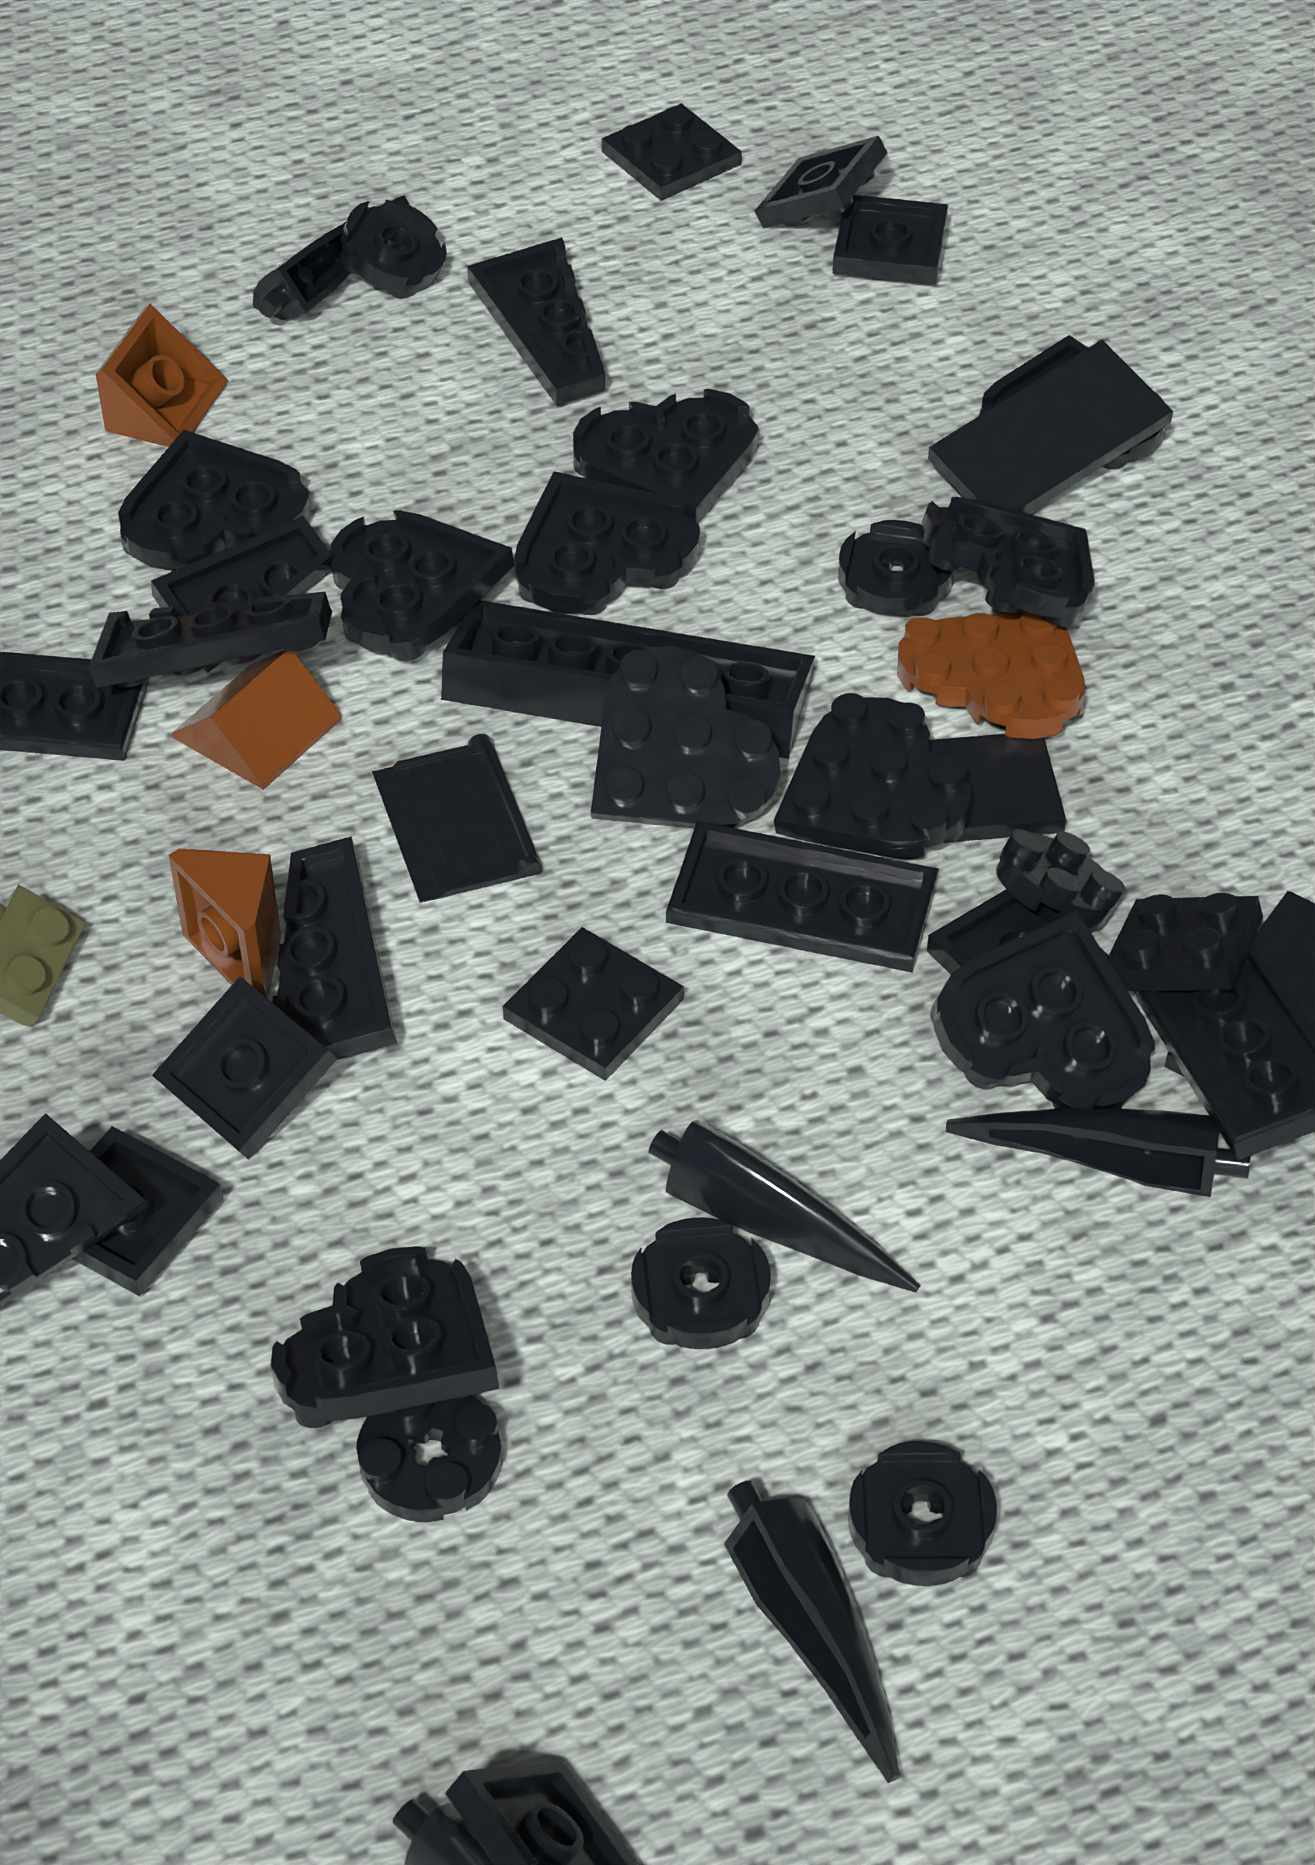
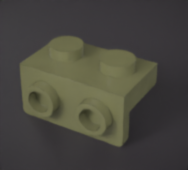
[0,885,86,1027]

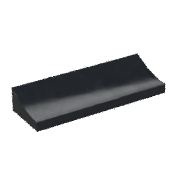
[441,600,815,759]

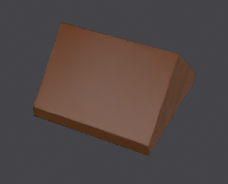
[95,303,228,447]
[172,649,342,790]
[169,848,281,999]

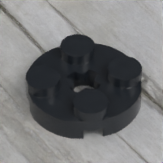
[340,200,447,299]
[838,520,953,616]
[996,829,1125,930]
[631,1217,771,1349]
[356,1395,502,1523]
[848,1441,997,1586]

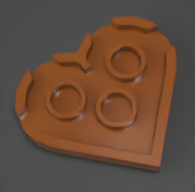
[897,611,1085,739]

